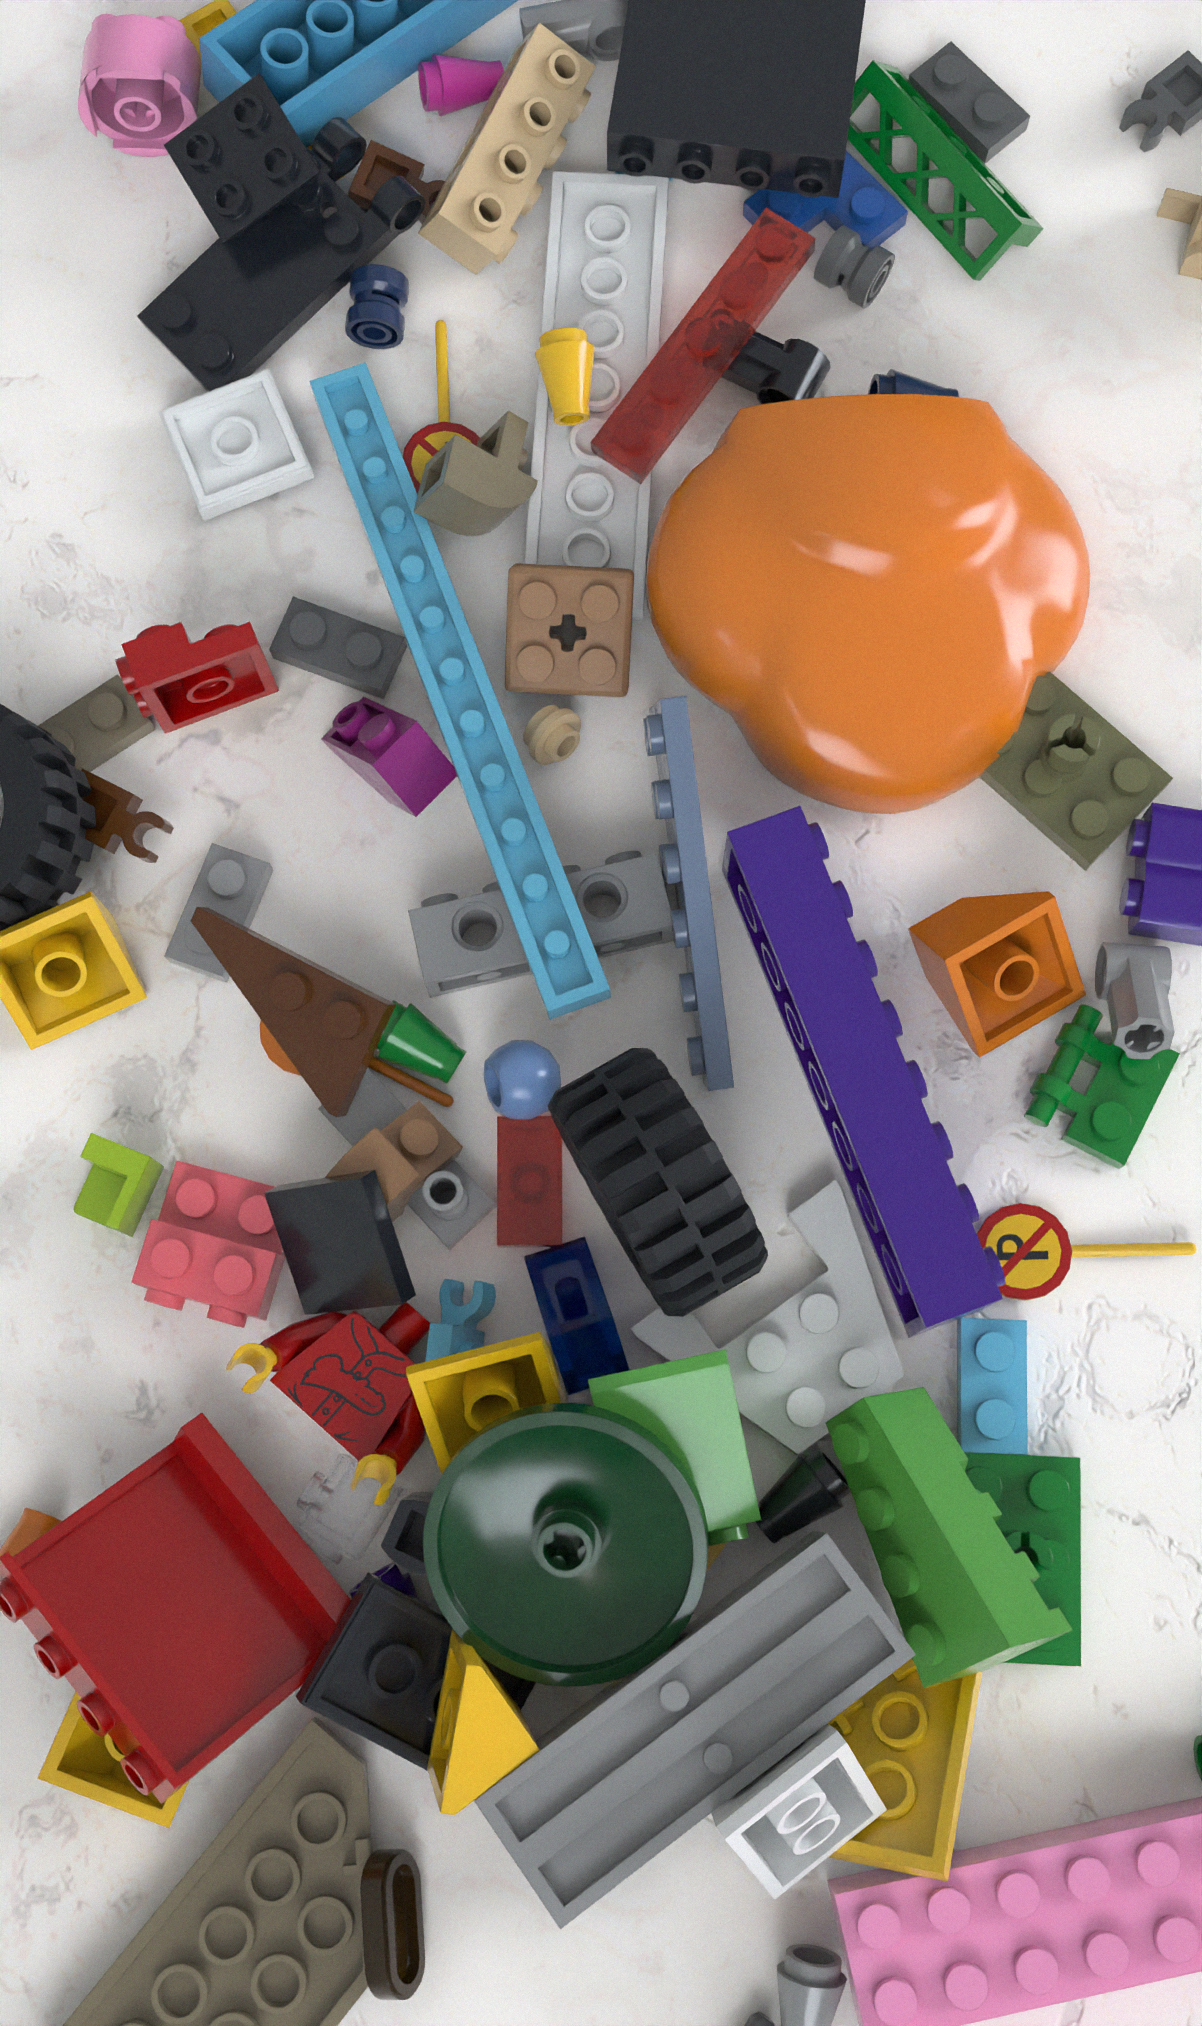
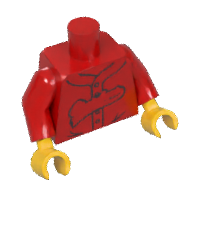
[226,1302,430,1505]

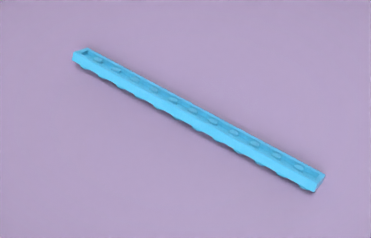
[309,362,611,1020]

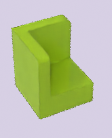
[73,1133,164,1237]

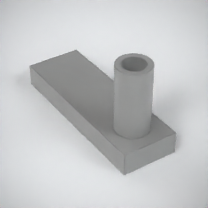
[318,1068,497,1250]

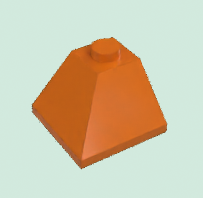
[908,891,1086,1058]

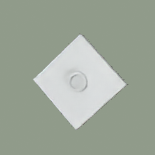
[158,368,314,521]

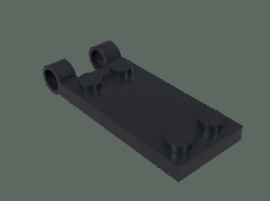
[137,117,425,392]

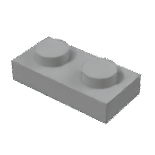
[164,843,273,983]

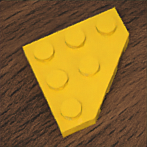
[828,1658,982,1882]

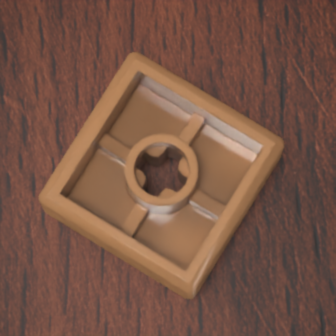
[505,563,634,697]

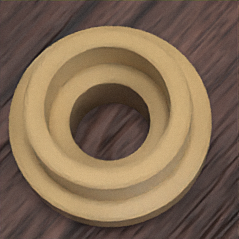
[523,705,581,765]

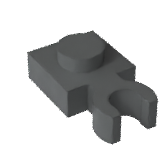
[1119,50,1202,152]

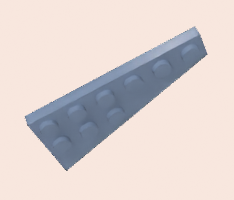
[643,696,734,1091]

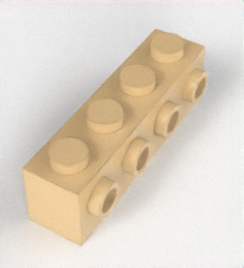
[418,23,596,275]

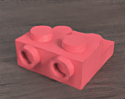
[131,1160,285,1328]

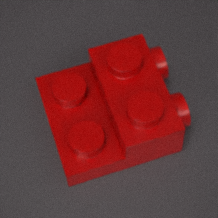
[115,622,279,734]

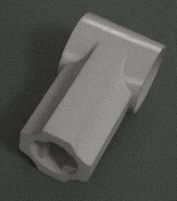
[519,0,629,61]
[1095,942,1175,1059]

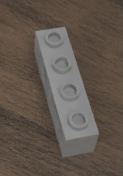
[408,851,674,998]

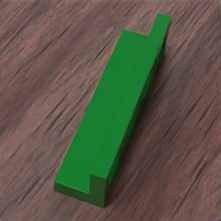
[847,60,1044,281]

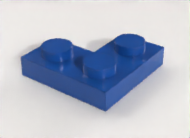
[743,150,908,254]

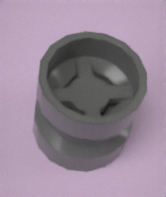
[813,225,895,309]

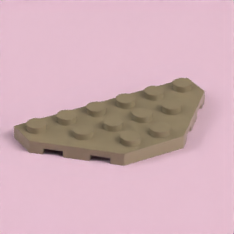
[63,1717,373,2026]

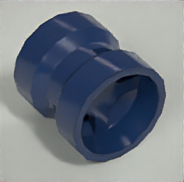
[345,264,409,349]

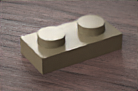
[38,674,156,772]

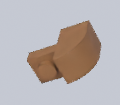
[325,1100,463,1222]

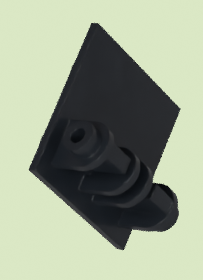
[164,73,322,245]

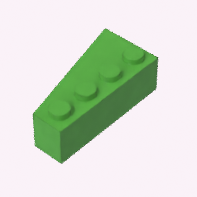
[825,1387,1072,1688]

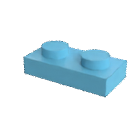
[957,1318,1028,1455]

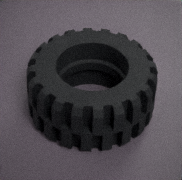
[0,704,96,931]
[548,1048,768,1317]

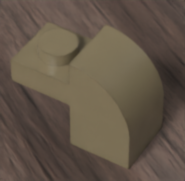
[414,411,538,536]

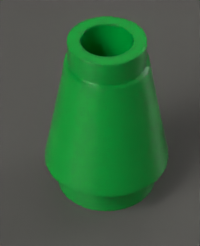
[376,1000,467,1084]

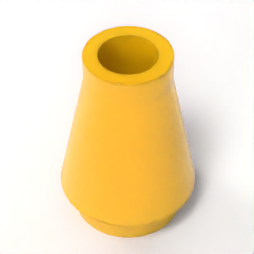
[535,327,595,426]

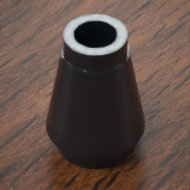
[755,1447,851,1544]

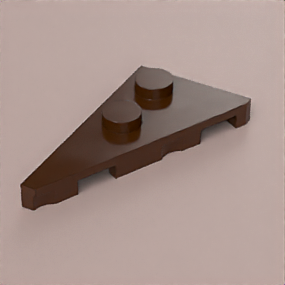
[191,907,396,1117]

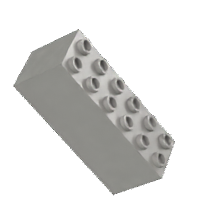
[474,1530,916,1929]

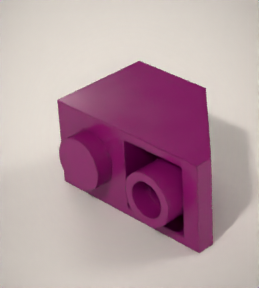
[321,696,457,817]

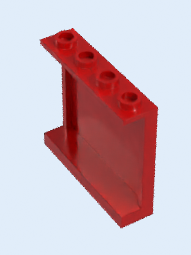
[0,1413,351,1804]

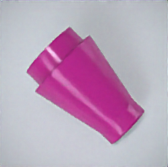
[418,54,504,116]

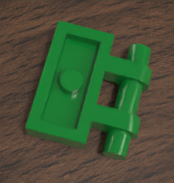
[1024,1004,1180,1169]

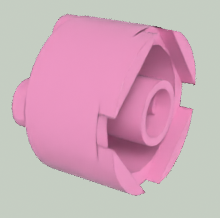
[78,14,201,157]

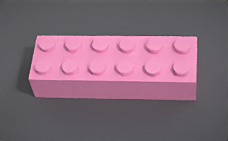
[827,1796,1202,2026]

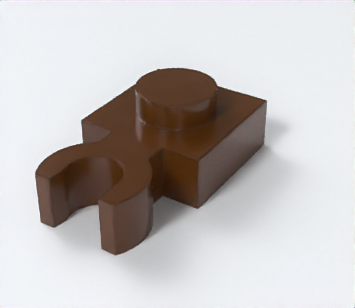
[348,140,445,224]
[81,768,174,863]

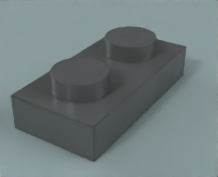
[908,41,1030,163]
[269,596,407,699]

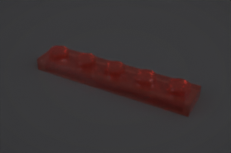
[590,208,816,484]

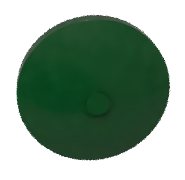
[423,1403,709,1687]

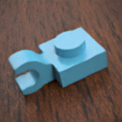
[425,1279,496,1362]

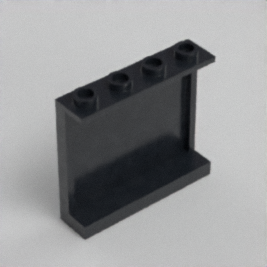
[607,0,866,198]

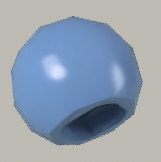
[484,1040,561,1121]

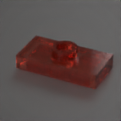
[497,1116,563,1248]

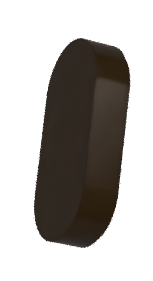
[360,1849,425,2000]

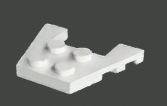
[630,1180,905,1455]

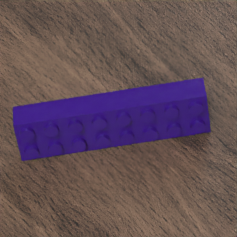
[722,806,1005,1338]

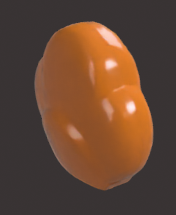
[645,394,1090,814]

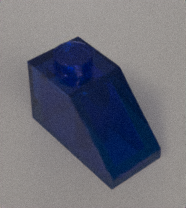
[523,1236,630,1396]

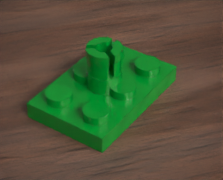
[964,1452,1081,1667]

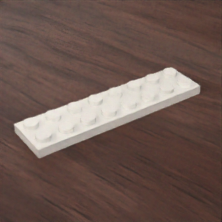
[524,171,669,620]

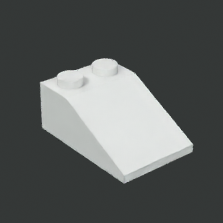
[711,1723,887,1900]

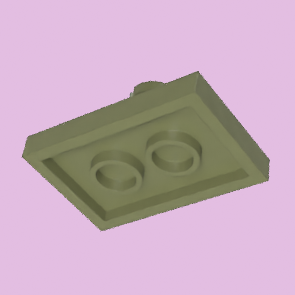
[980,671,1173,871]

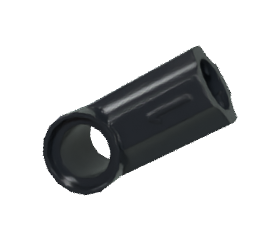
[702,317,831,404]

